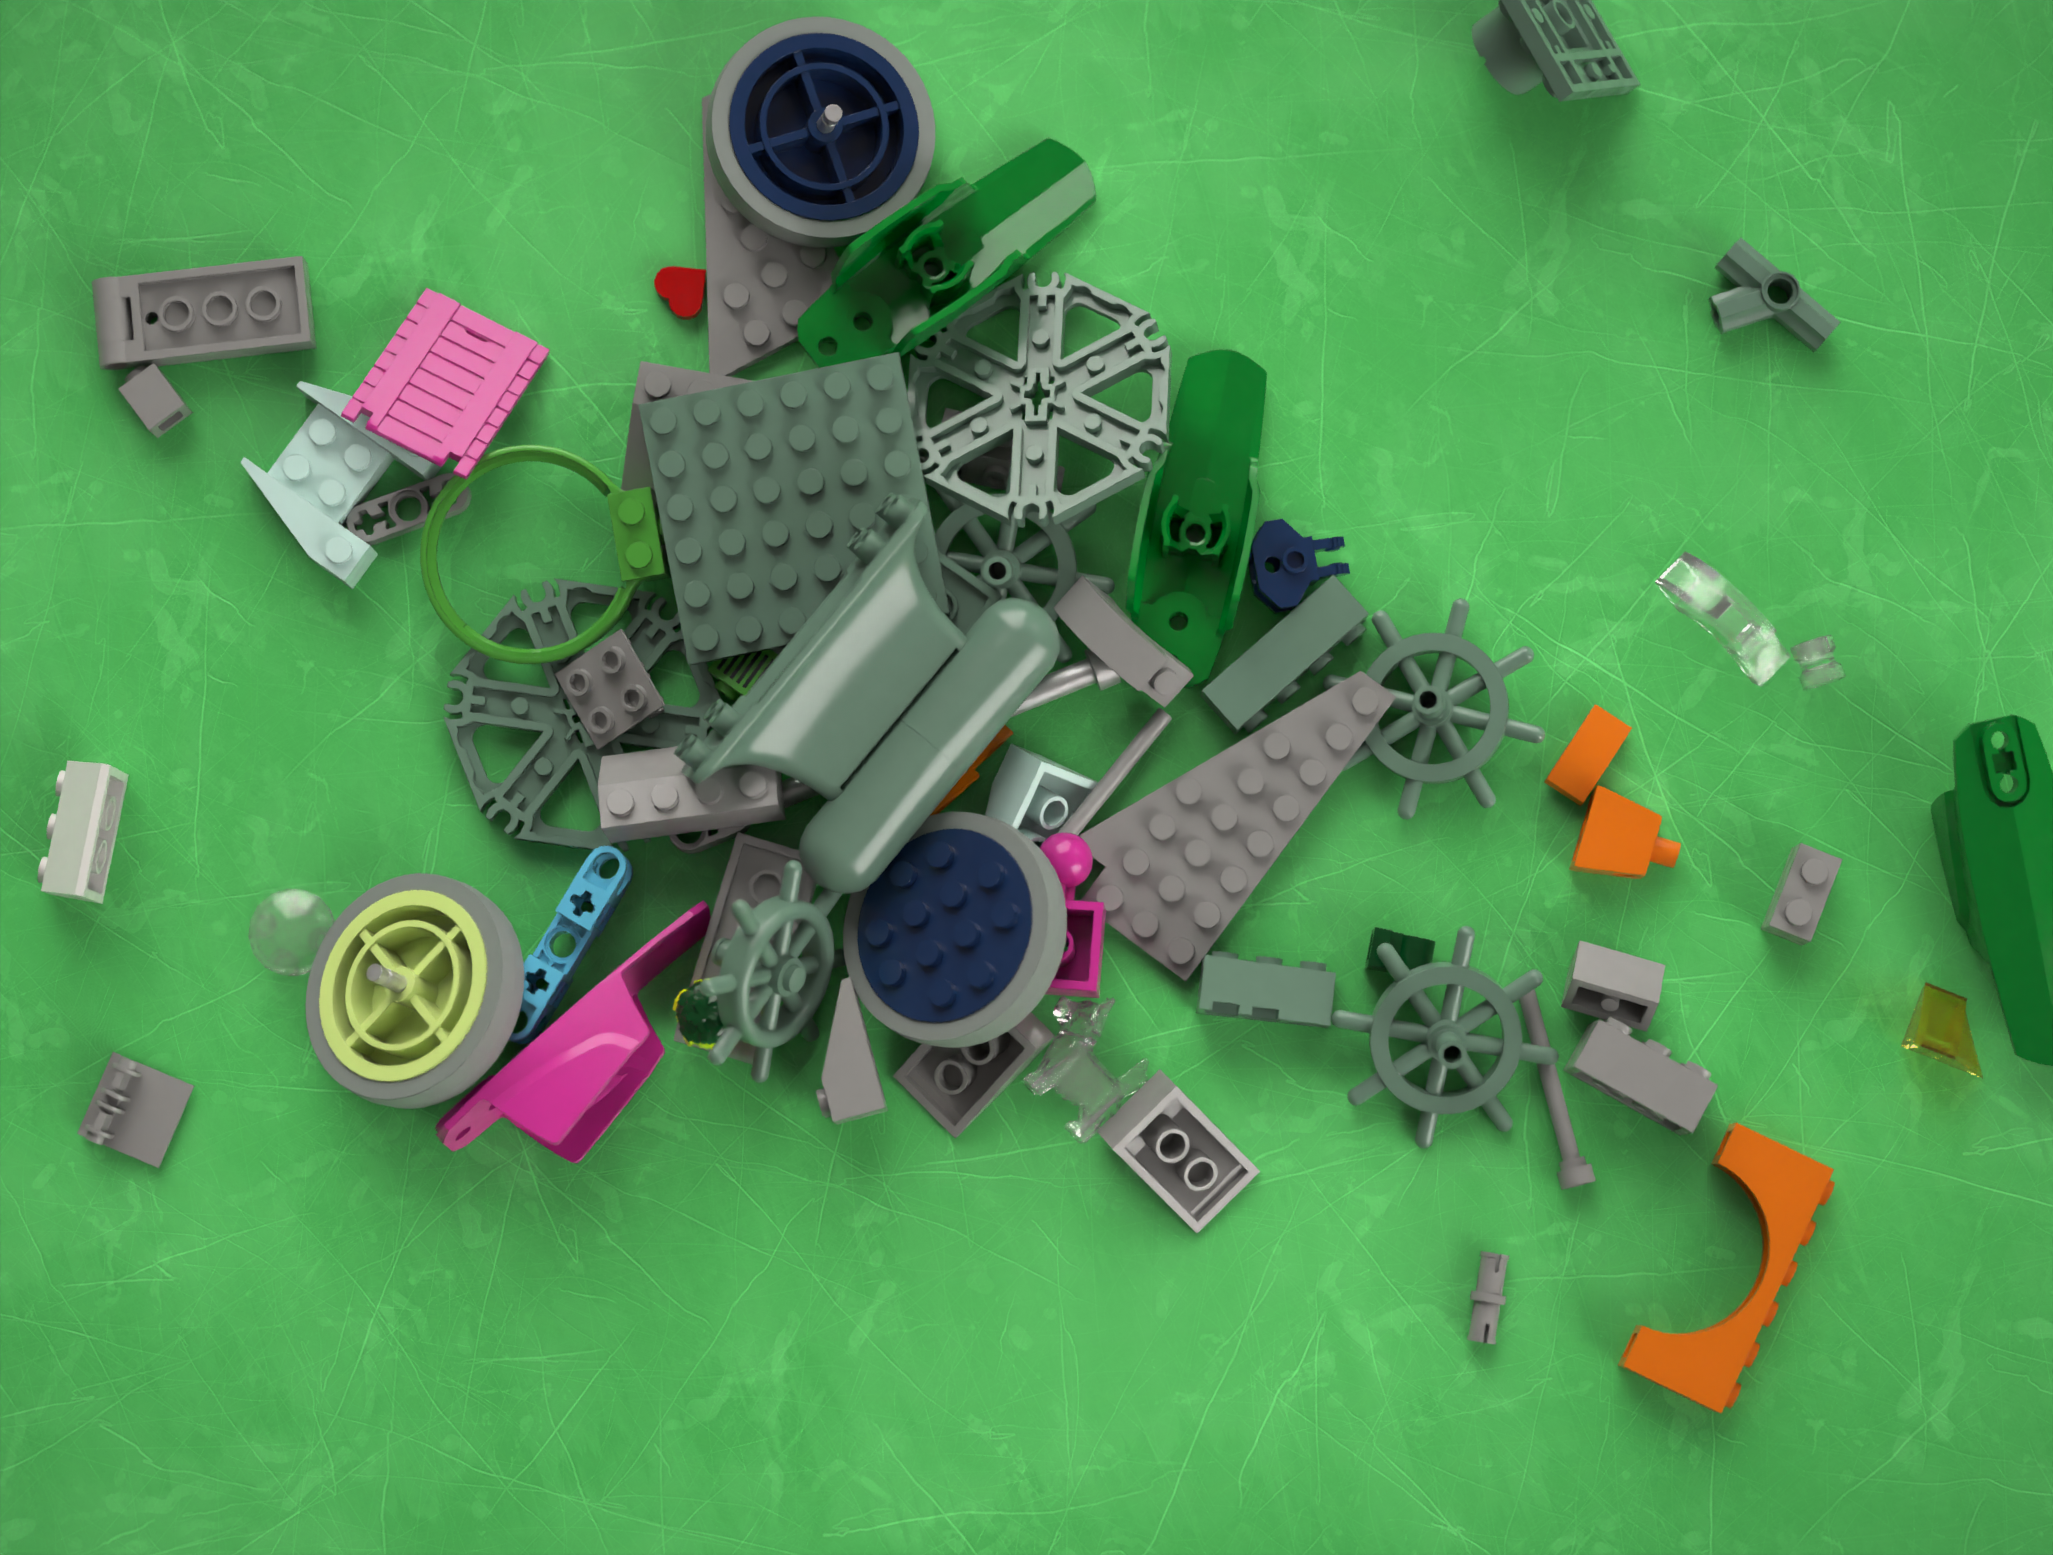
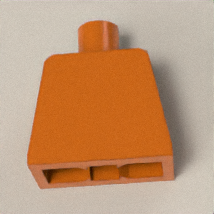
[1569,785,1681,879]

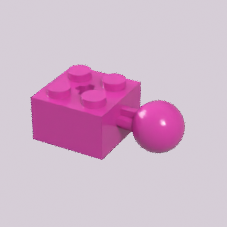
[1039,832,1106,998]

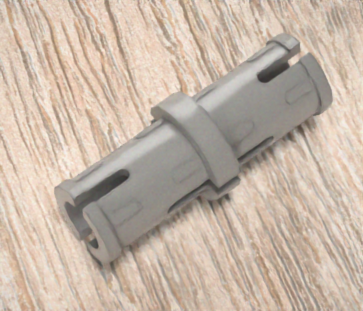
[1467,1251,1509,1345]

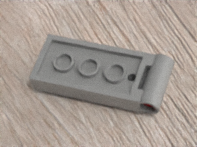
[92,256,316,370]
[674,832,817,1064]

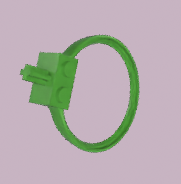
[420,445,672,664]

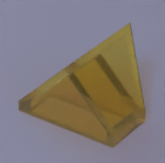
[1901,982,1983,1079]

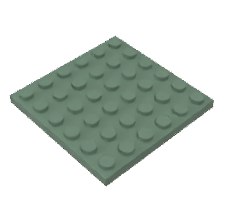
[638,352,950,666]

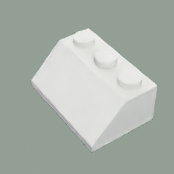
[38,761,129,904]

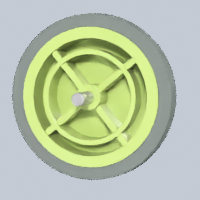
[305,873,524,1109]

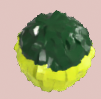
[672,979,725,1049]

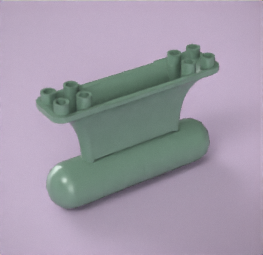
[674,493,1060,894]

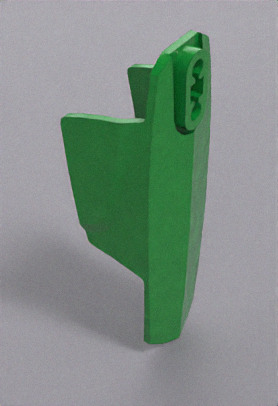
[797,138,1096,368]
[1125,349,1267,689]
[1931,715,2053,1066]

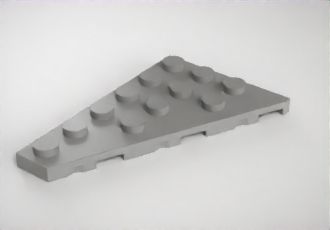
[702,94,839,377]

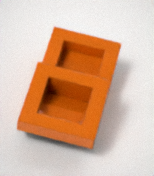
[1544,704,1632,806]

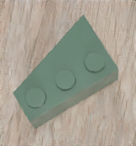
[1196,951,1336,1028]

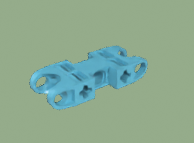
[509,846,633,1044]

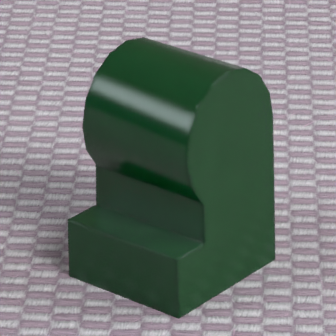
[1365,927,1436,972]

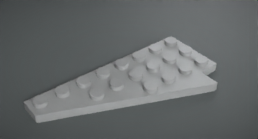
[1079,671,1396,981]

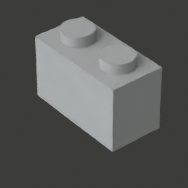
[1761,843,1842,946]
[1561,940,1665,1032]

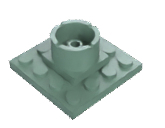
[1472,0,1641,102]

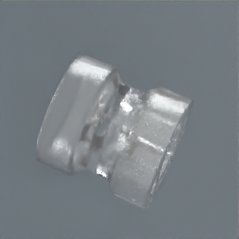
[1790,635,1846,690]

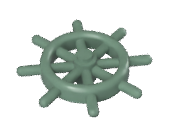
[934,460,1115,663]
[1323,598,1545,820]
[700,860,846,1083]
[1331,926,1559,1148]

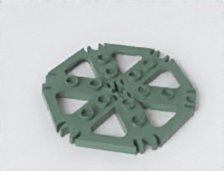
[907,272,1172,528]
[443,579,721,852]

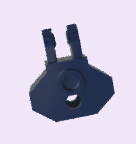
[1248,519,1350,614]

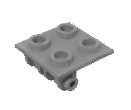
[555,629,665,750]
[77,1052,194,1168]

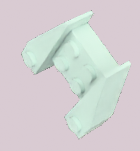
[240,381,441,589]

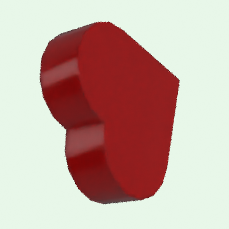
[654,266,707,320]

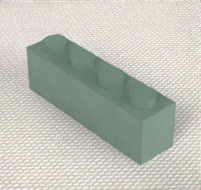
[1200,575,1369,735]

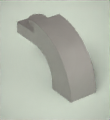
[1053,575,1194,708]

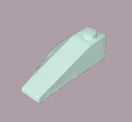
[985,744,1098,847]

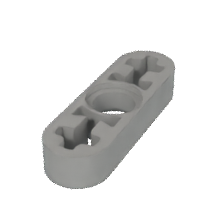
[347,473,471,545]

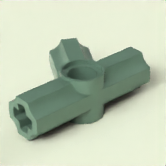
[1709,238,1840,352]

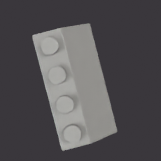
[597,746,786,843]

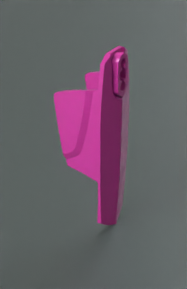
[435,900,711,1163]

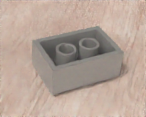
[1563,1017,1719,1135]

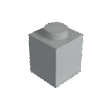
[119,363,193,438]

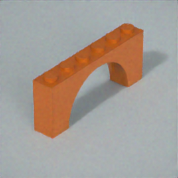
[1618,1123,1835,1413]

